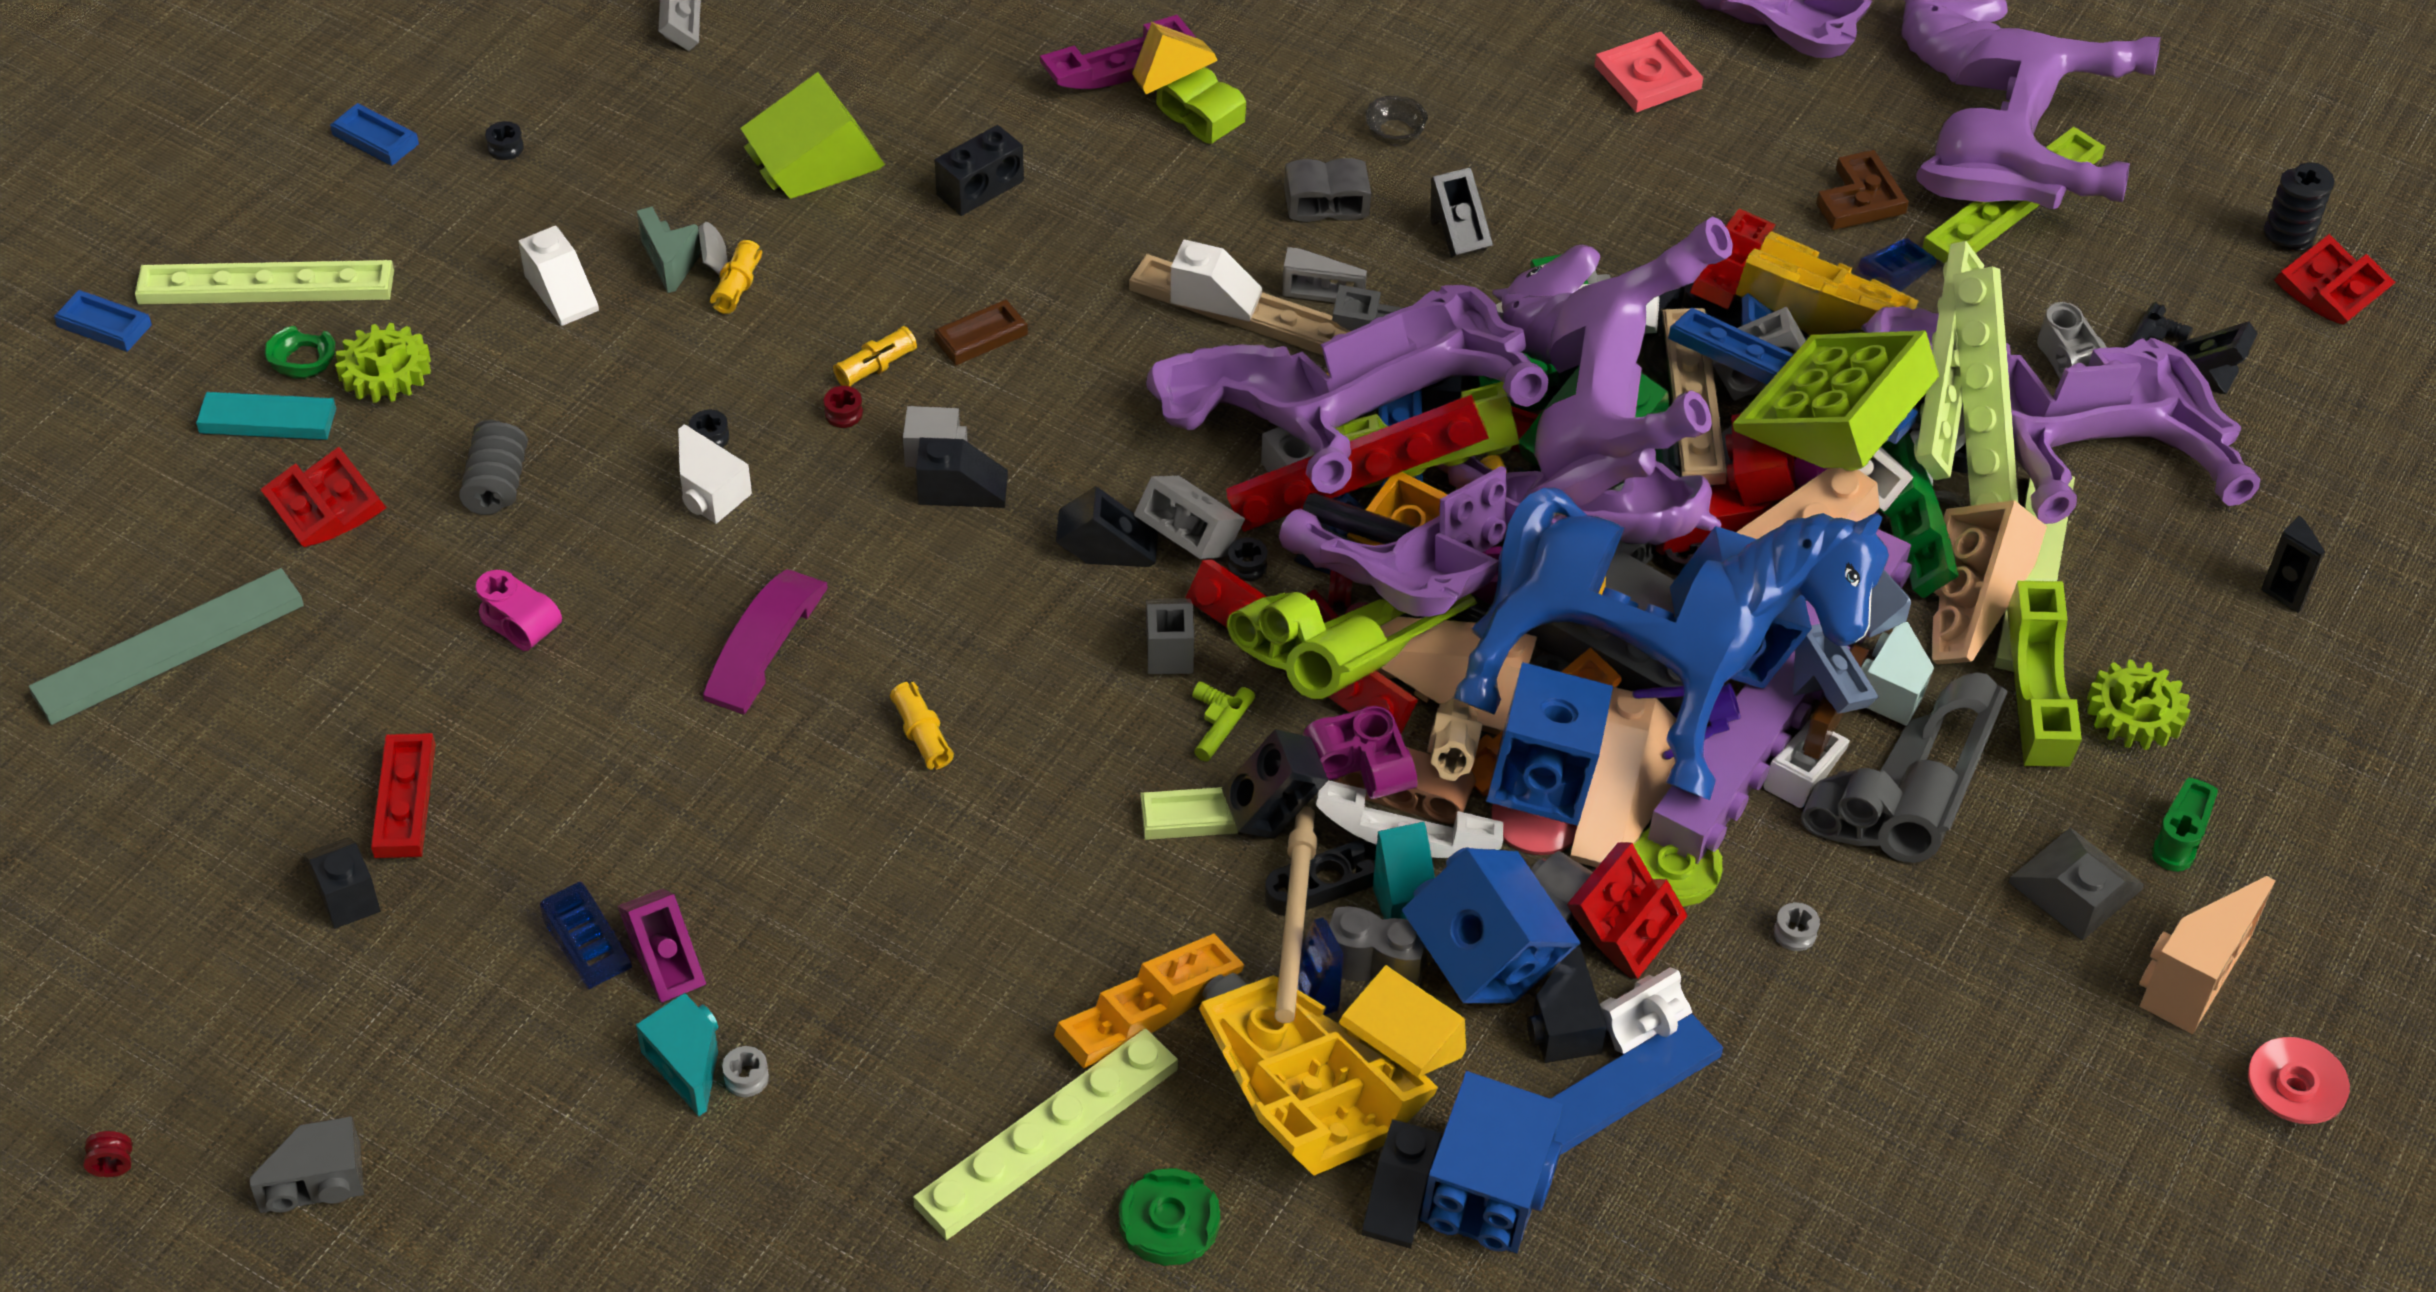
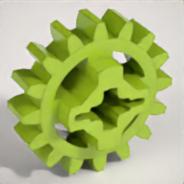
[335,323,431,403]
[2087,660,2190,750]

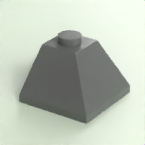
[2009,827,2144,941]

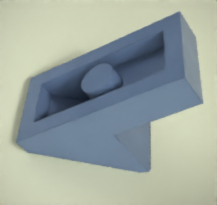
[1793,624,1879,714]

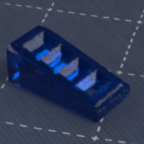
[1854,238,1937,292]
[540,882,632,989]
[1298,917,1344,1015]

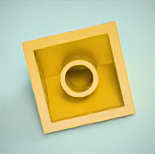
[1132,22,1218,94]
[1339,965,1466,1077]

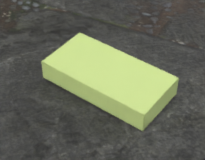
[1141,787,1238,840]

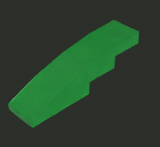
[1879,431,1959,598]

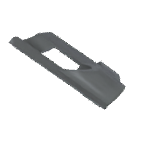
[1801,672,2007,863]

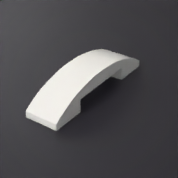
[1316,780,1503,858]

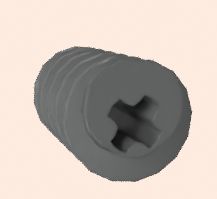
[459,420,528,515]

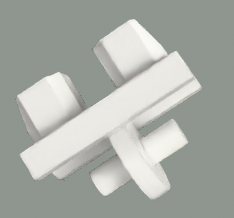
[1599,967,1692,1054]

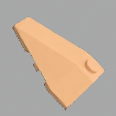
[1932,500,2047,664]
[1376,616,1537,735]
[1570,687,1676,867]

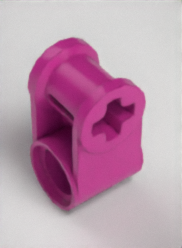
[476,570,562,651]

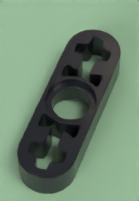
[1265,838,1376,916]

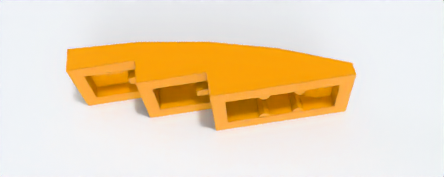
[1054,933,1245,1068]

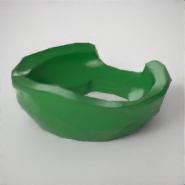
[265,326,336,379]

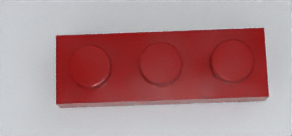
[371,733,436,858]

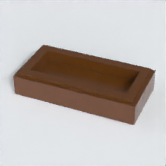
[934,299,1028,365]

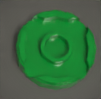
[1119,1168,1220,1266]

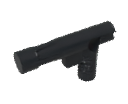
[2124,302,2193,348]

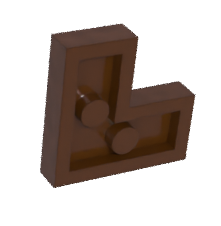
[1816,150,1909,230]

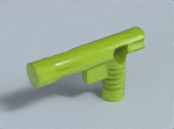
[1192,681,1255,761]

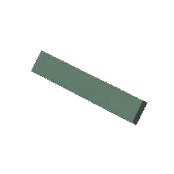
[29,568,304,725]

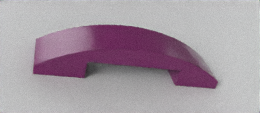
[1040,15,1196,89]
[703,569,828,715]

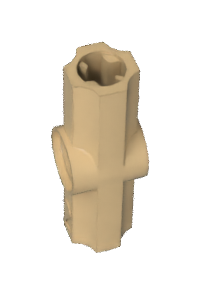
[1427,696,1482,781]

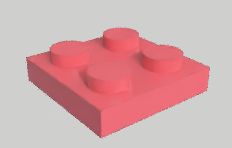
[1594,32,1703,112]

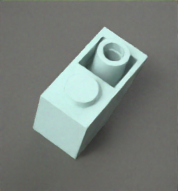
[1861,622,1934,726]

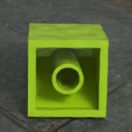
[740,72,885,199]

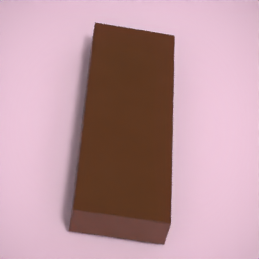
[1802,645,1869,760]

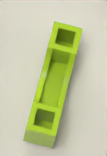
[1336,382,1519,488]
[2007,580,2082,767]

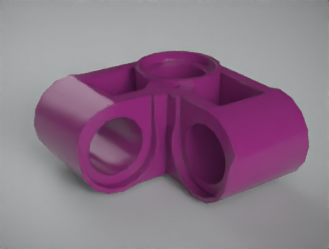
[1303,706,1418,799]

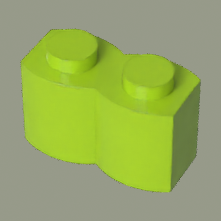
[1156,67,1246,144]

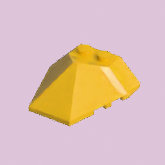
[1736,231,1919,336]
[1199,975,1438,1176]

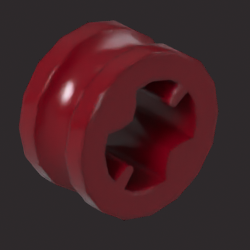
[823,386,863,428]
[1328,570,1352,609]
[83,1131,133,1177]

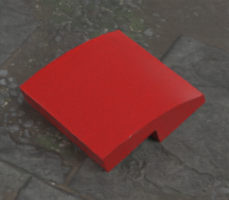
[2274,234,2395,325]
[260,447,387,547]
[1567,842,1688,979]

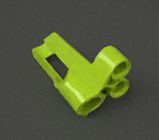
[1227,592,1477,699]

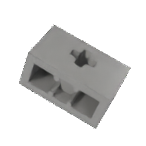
[1134,475,1245,559]

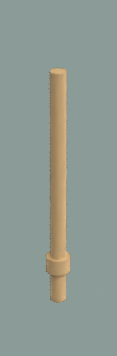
[1275,806,1317,1023]

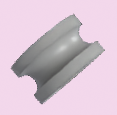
[1774,902,1820,951]
[722,1046,769,1097]

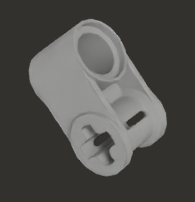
[2037,302,2107,379]

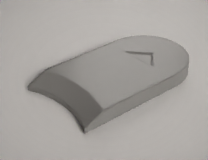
[699,222,728,276]

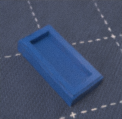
[330,103,419,166]
[54,290,152,352]

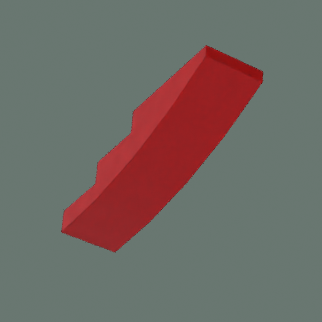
[1690,208,1776,309]

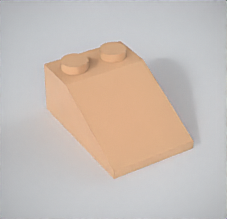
[2139,876,2276,1034]

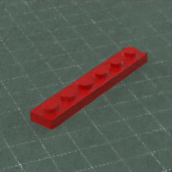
[1226,394,1489,532]
[1185,559,1418,735]

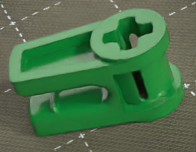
[2152,777,2218,872]

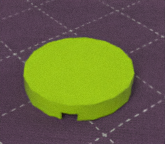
[1633,828,1723,907]

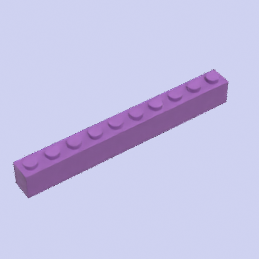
[1648,529,1912,864]

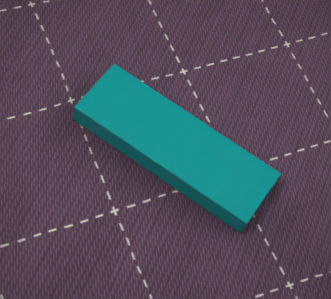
[196,392,336,440]

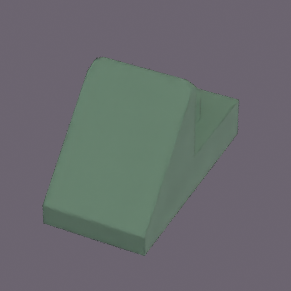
[637,207,701,293]

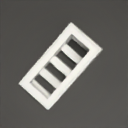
[1763,720,1850,808]

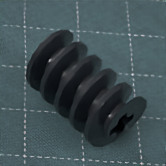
[2263,162,2335,251]

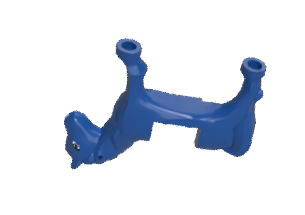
[1453,487,1889,800]

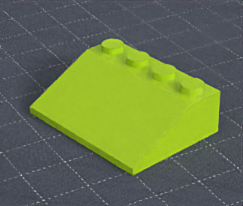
[1733,330,1939,471]

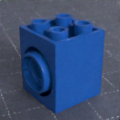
[1670,526,1812,689]
[1486,662,1613,826]
[1402,847,1581,1003]
[1420,1071,1564,1254]

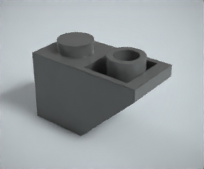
[1146,599,1194,674]
[250,1117,364,1213]

